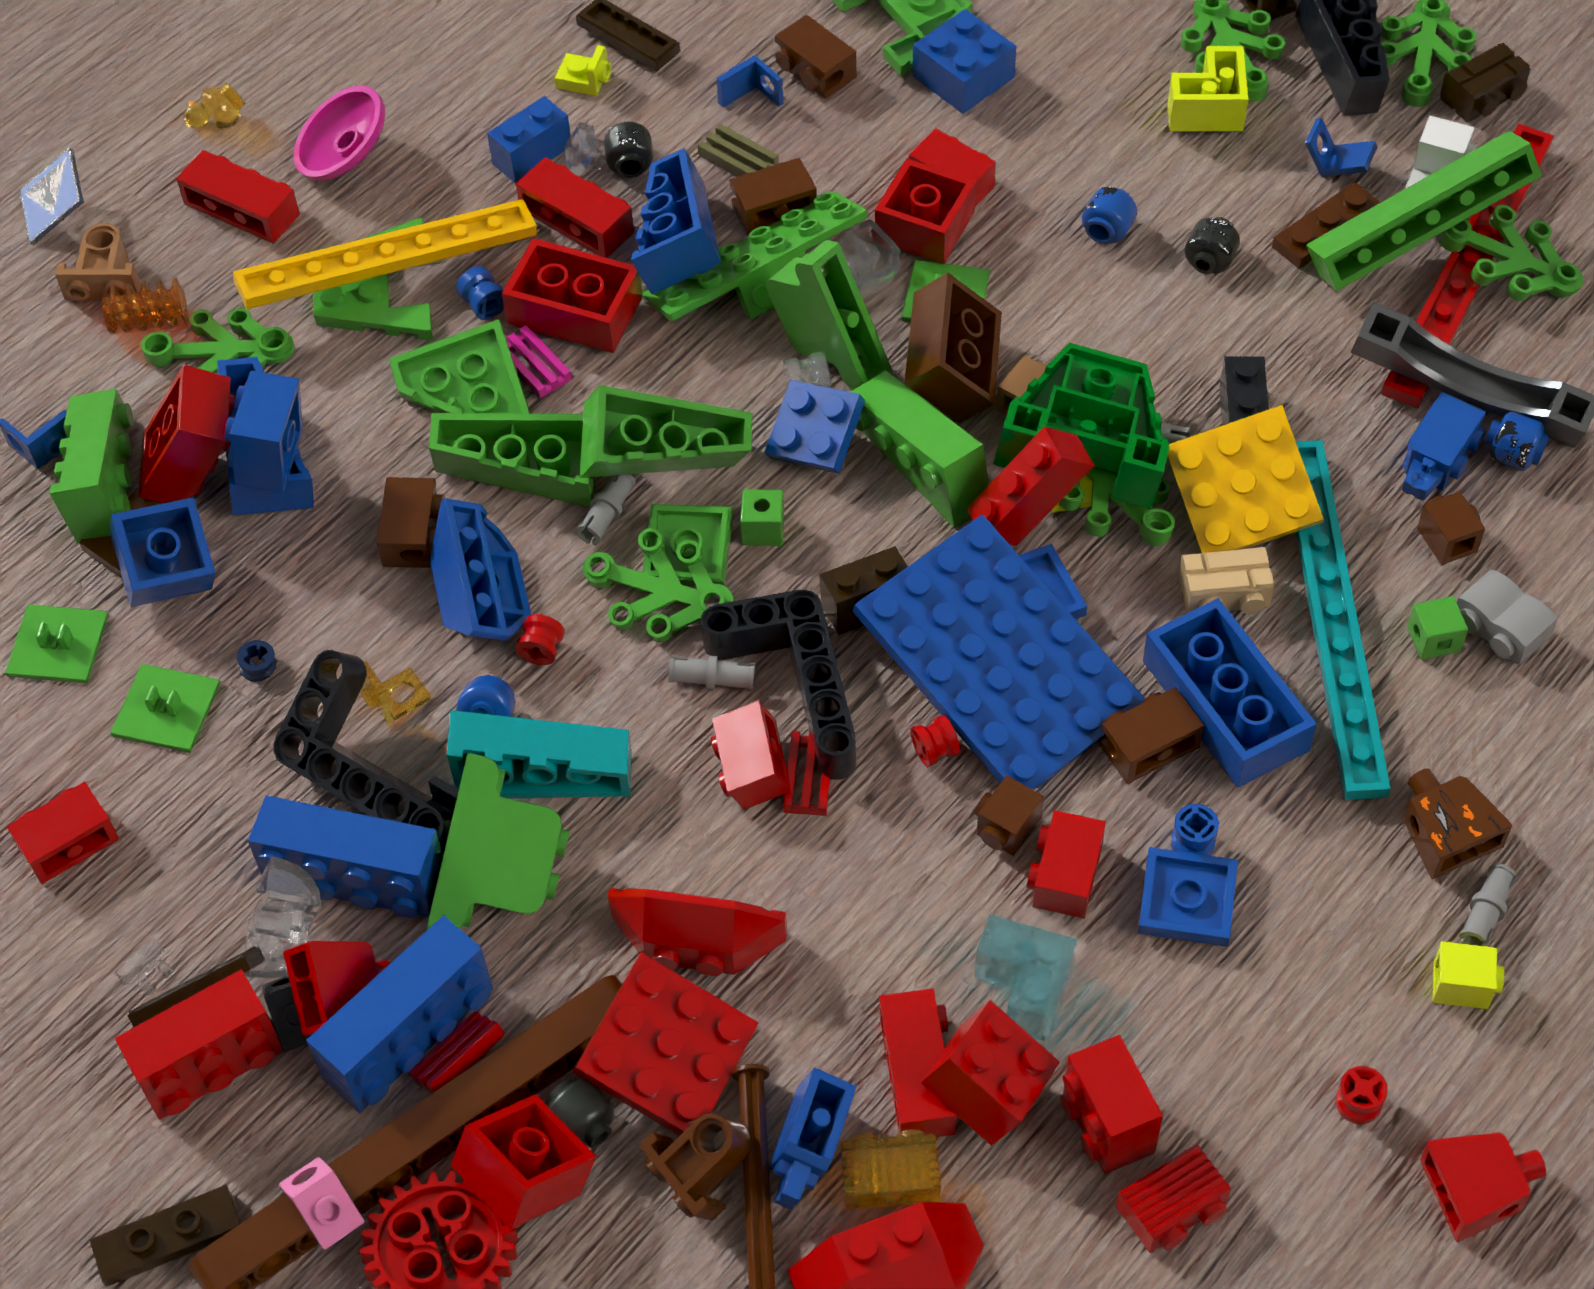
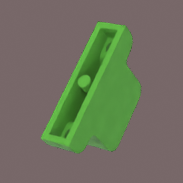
[766,240,893,390]
[426,753,570,929]

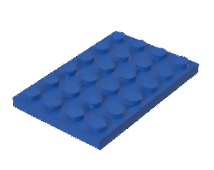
[853,514,1145,791]

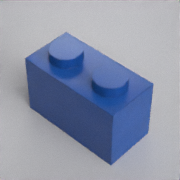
[487,96,572,184]

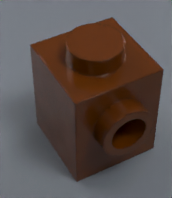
[1417,491,1485,565]
[975,775,1044,856]

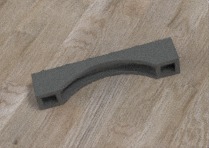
[1350,302,1594,448]

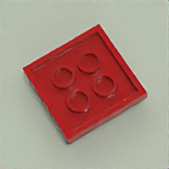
[572,952,759,1136]

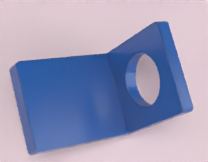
[716,55,784,108]
[1305,118,1378,177]
[0,410,67,469]

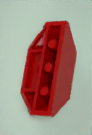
[607,888,788,976]
[787,1202,984,1289]

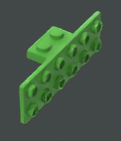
[643,192,869,321]

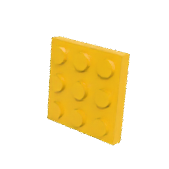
[1168,405,1324,553]

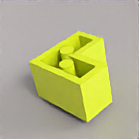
[1167,46,1248,131]

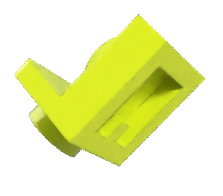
[555,45,611,96]

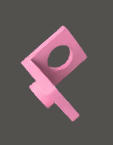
[279,1157,364,1249]

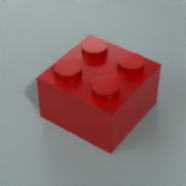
[875,158,976,264]
[921,1000,1060,1146]
[1060,1034,1163,1175]
[451,1094,596,1230]

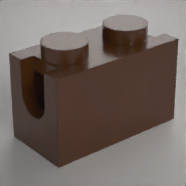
[775,14,857,99]
[730,157,817,236]
[376,477,445,568]
[1099,687,1204,784]

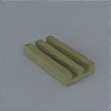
[697,124,779,177]

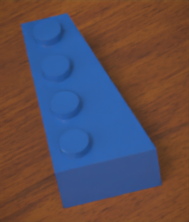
[631,148,721,295]

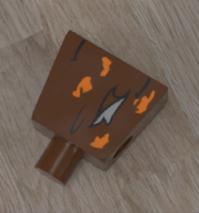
[1404,768,1512,880]

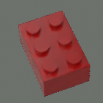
[502,238,643,353]
[138,364,235,503]
[114,969,283,1120]

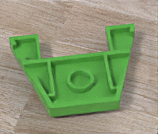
[832,0,972,77]
[313,218,433,340]

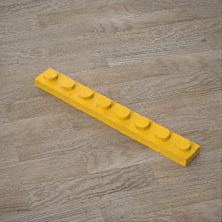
[233,199,537,310]

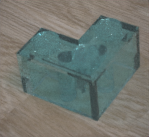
[975,914,1077,1042]

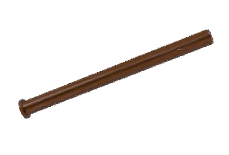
[732,1064,775,1289]

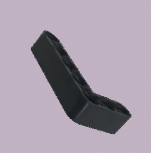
[701,590,856,780]
[273,650,454,848]

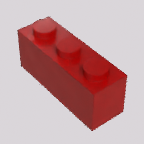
[176,150,300,244]
[516,157,634,258]
[967,427,1095,546]
[879,988,958,1142]

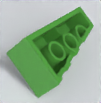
[851,371,989,528]
[580,385,753,478]
[50,389,134,544]

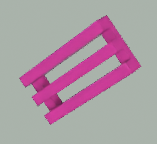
[507,325,572,399]

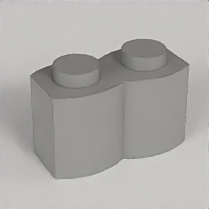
[1457,569,1558,664]

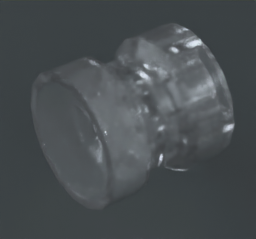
[783,351,831,388]

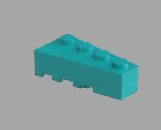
[447,710,632,799]

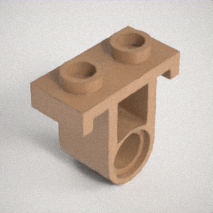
[55,223,142,301]

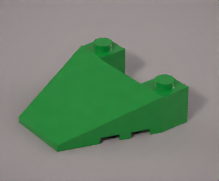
[993,342,1169,509]

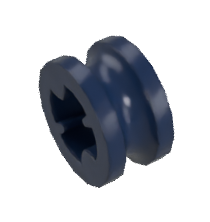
[237,640,277,682]

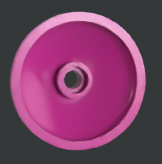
[293,85,385,181]

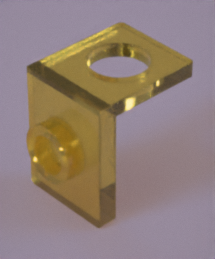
[360,661,431,724]

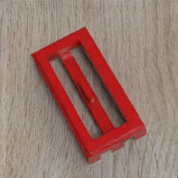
[783,731,834,816]
[408,1011,505,1093]

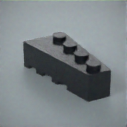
[1295,0,1390,116]

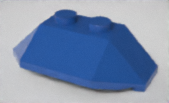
[430,498,531,641]

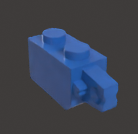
[1402,392,1486,501]
[769,1067,857,1210]

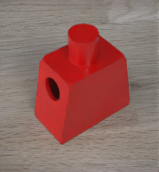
[283,941,391,1037]
[1420,1132,1546,1242]

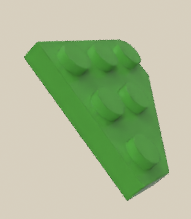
[389,319,530,413]

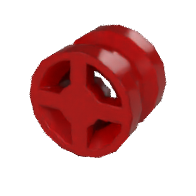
[515,614,565,665]
[910,715,960,768]
[1335,1066,1388,1124]

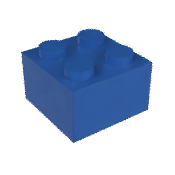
[912,9,1016,114]
[225,370,303,493]
[110,497,215,607]

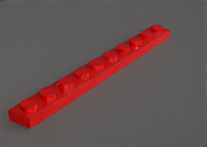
[1381,123,1554,408]

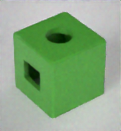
[741,489,784,546]
[1407,596,1468,660]

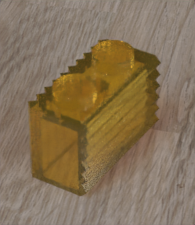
[841,1129,941,1211]

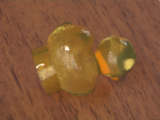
[184,82,246,130]

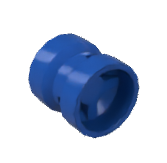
[456,266,504,320]
[1171,804,1219,856]

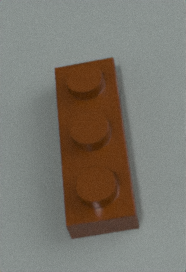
[1272,182,1381,269]

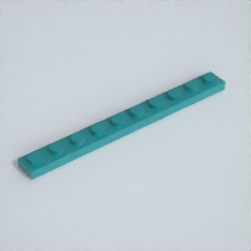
[1295,440,1391,800]

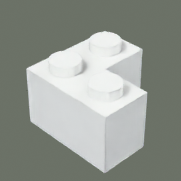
[1405,116,1477,189]

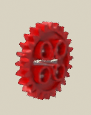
[360,1170,518,1289]

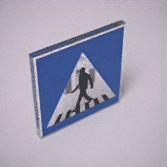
[19,147,84,246]

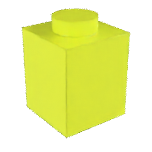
[1432,941,1504,1009]

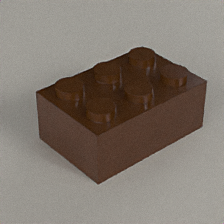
[904,273,1002,423]

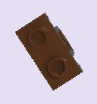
[639,1113,750,1221]

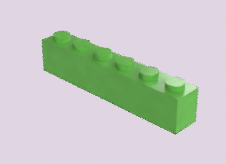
[1306,131,1542,291]

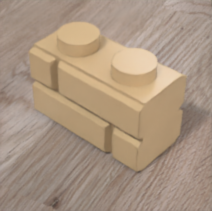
[1179,547,1274,614]

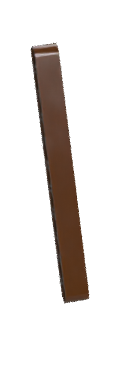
[189,975,622,1289]

